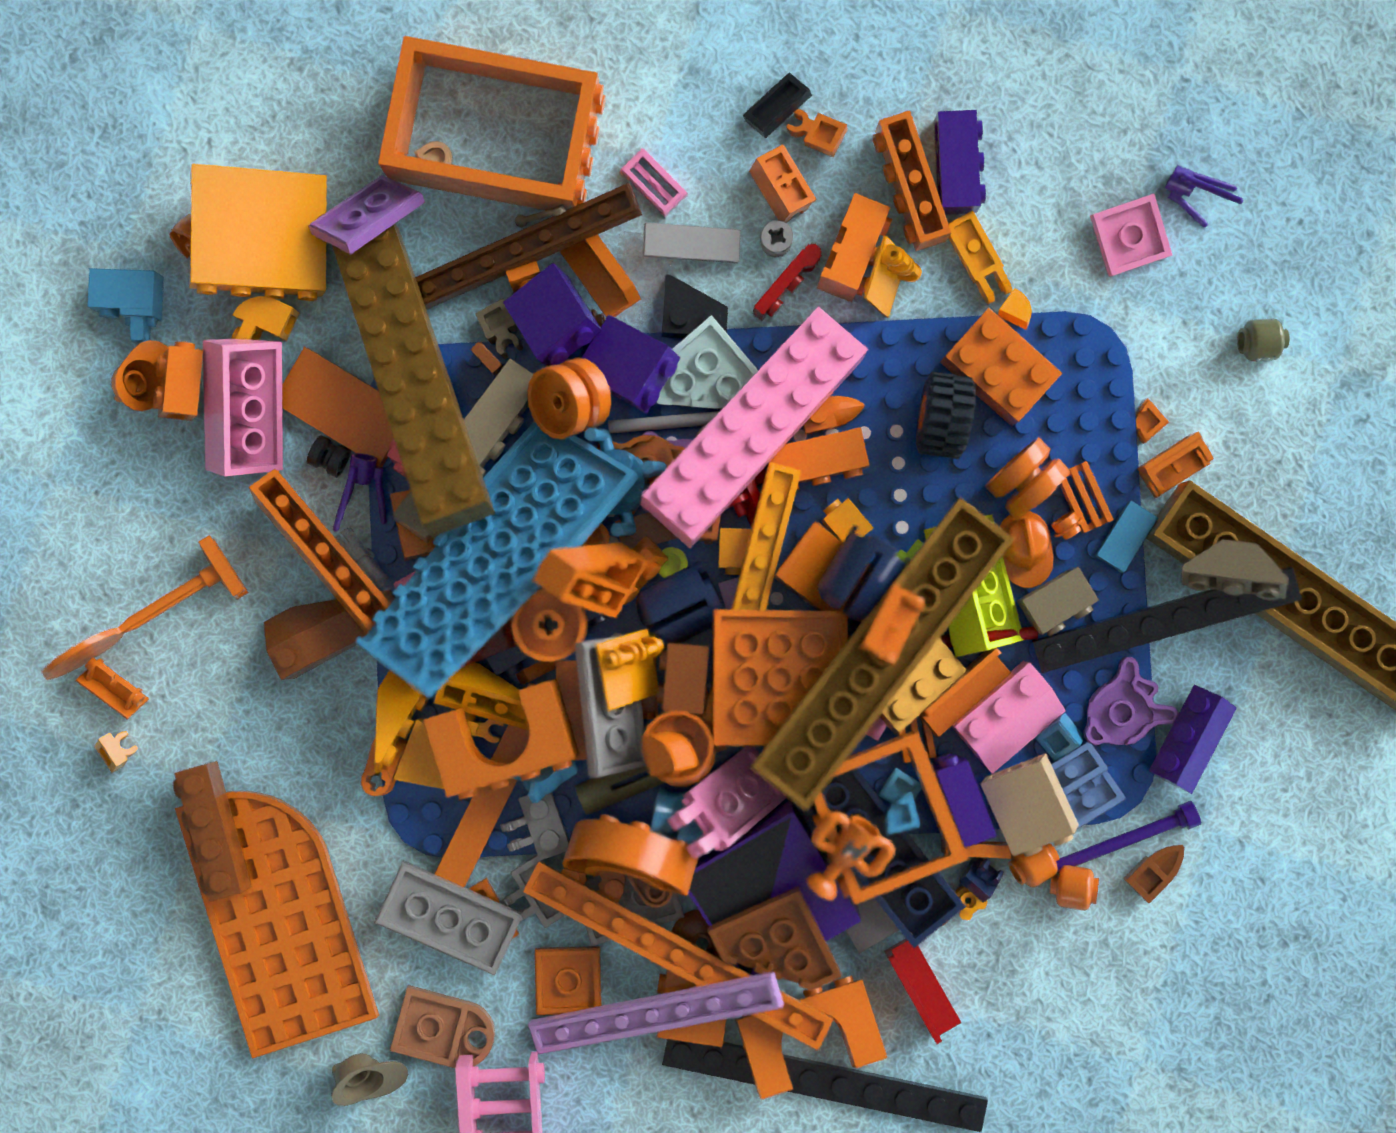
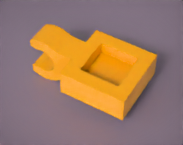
[465,712,505,743]

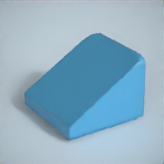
[1035,713,1084,762]

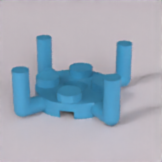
[584,428,667,536]

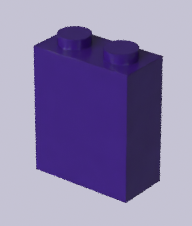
[503,263,602,367]
[582,315,681,414]
[931,752,997,848]

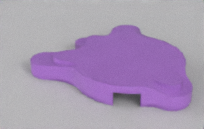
[1083,657,1179,745]

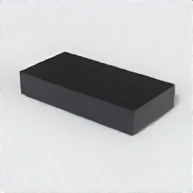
[743,72,812,139]

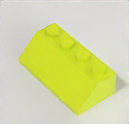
[924,515,1024,657]

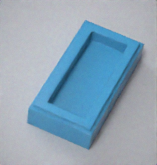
[1094,500,1158,573]

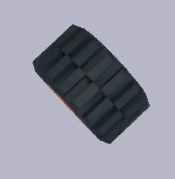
[916,372,976,459]

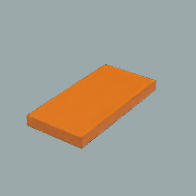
[282,346,394,467]

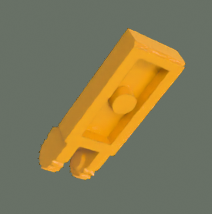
[948,210,1013,304]

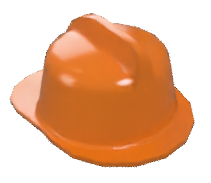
[111,340,168,412]
[999,511,1054,588]

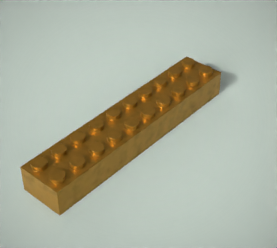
[332,223,495,537]
[1146,480,1396,710]
[750,498,1015,810]

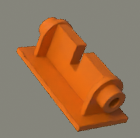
[75,657,149,720]

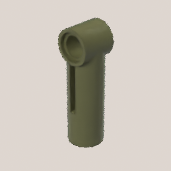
[575,766,665,815]

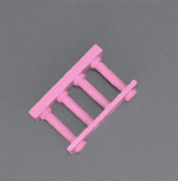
[455,1051,545,1133]

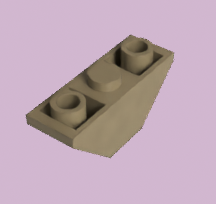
[1182,540,1288,600]

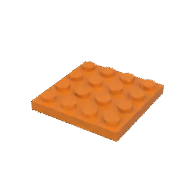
[712,609,848,746]

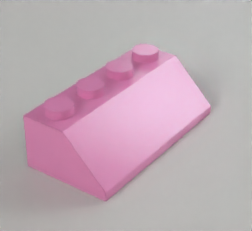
[203,339,283,477]

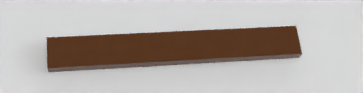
[416,183,642,310]

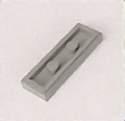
[643,223,741,263]

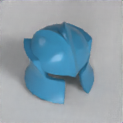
[651,787,704,845]

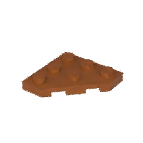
[708,886,842,991]

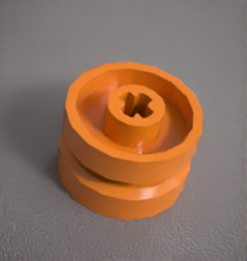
[527,358,611,439]
[985,437,1070,520]
[511,589,588,662]

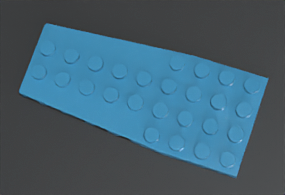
[356,421,639,698]

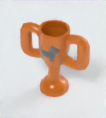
[806,812,895,900]

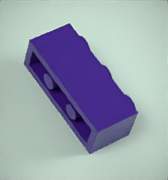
[934,110,986,215]
[1149,684,1237,794]

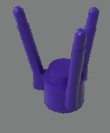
[1164,165,1244,227]
[333,453,387,532]

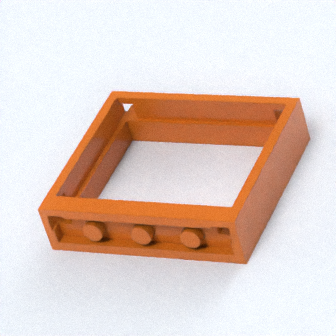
[812,730,968,904]

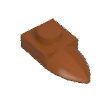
[1123,845,1184,904]

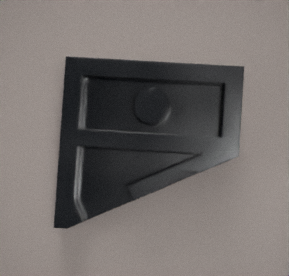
[662,274,728,339]

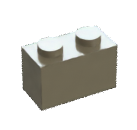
[1017,566,1099,636]

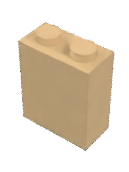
[980,753,1079,857]

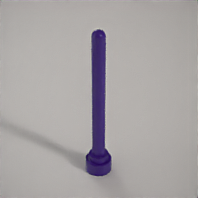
[1056,800,1202,873]

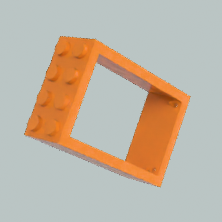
[378,36,606,210]

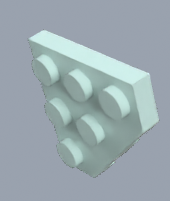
[657,315,758,409]

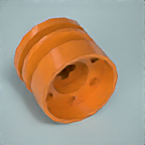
[642,711,716,787]

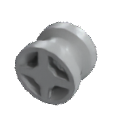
[760,220,793,257]

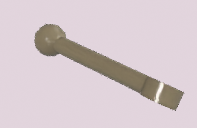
[515,204,566,227]

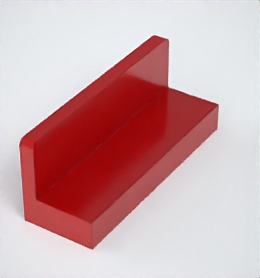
[884,939,962,1044]

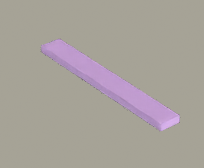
[528,972,783,1054]

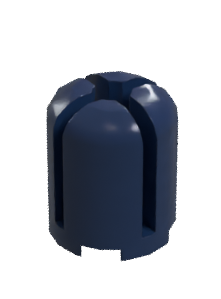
[818,525,911,622]
[636,560,723,648]

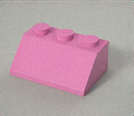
[951,661,1066,774]

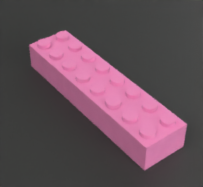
[640,306,868,548]

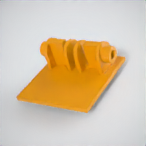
[864,235,922,318]
[595,629,664,711]

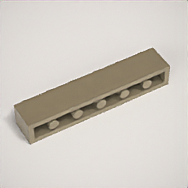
[393,358,533,543]

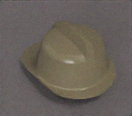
[331,1053,408,1106]

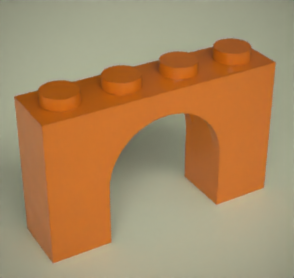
[424,679,580,800]
[735,975,888,1100]

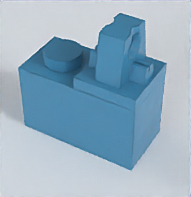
[87,268,164,343]

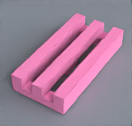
[620,148,688,217]

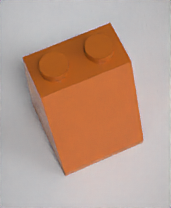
[774,521,870,618]

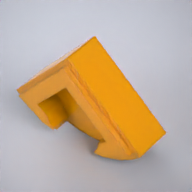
[998,288,1032,330]

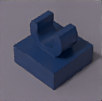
[959,857,1004,903]

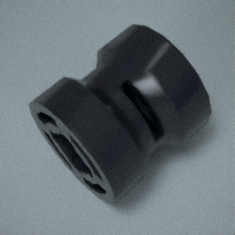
[306,435,351,478]

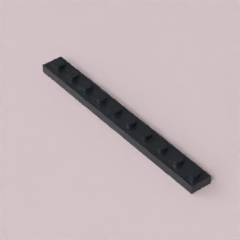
[662,1039,988,1132]

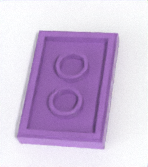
[308,175,425,254]

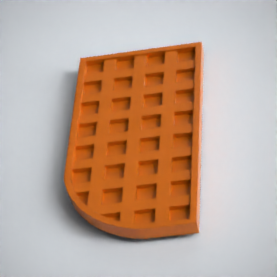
[174,791,379,1059]

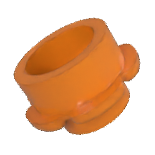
[1051,511,1083,540]

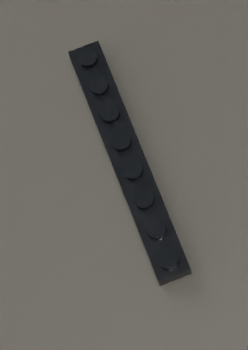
[1032,567,1302,673]

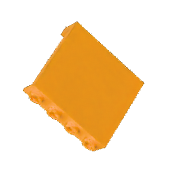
[189,163,327,301]

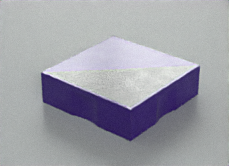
[688,800,862,976]

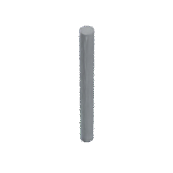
[608,411,720,433]

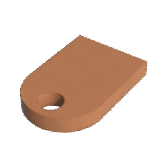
[390,985,495,1068]

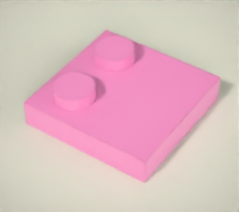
[1090,194,1172,277]

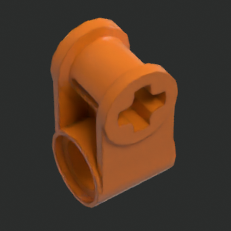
[361,738,408,796]

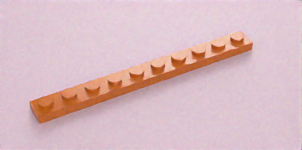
[523,861,833,1050]

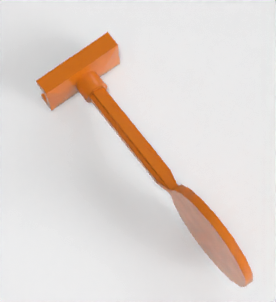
[42,535,249,680]

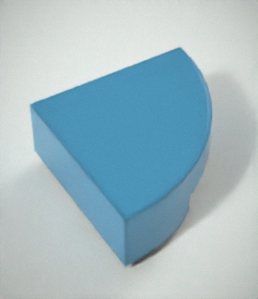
[885,792,920,835]

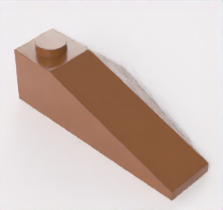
[264,590,395,680]

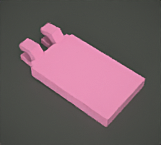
[667,746,787,859]

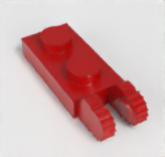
[753,243,822,321]

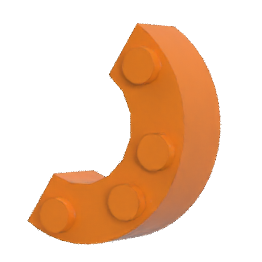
[562,815,698,896]

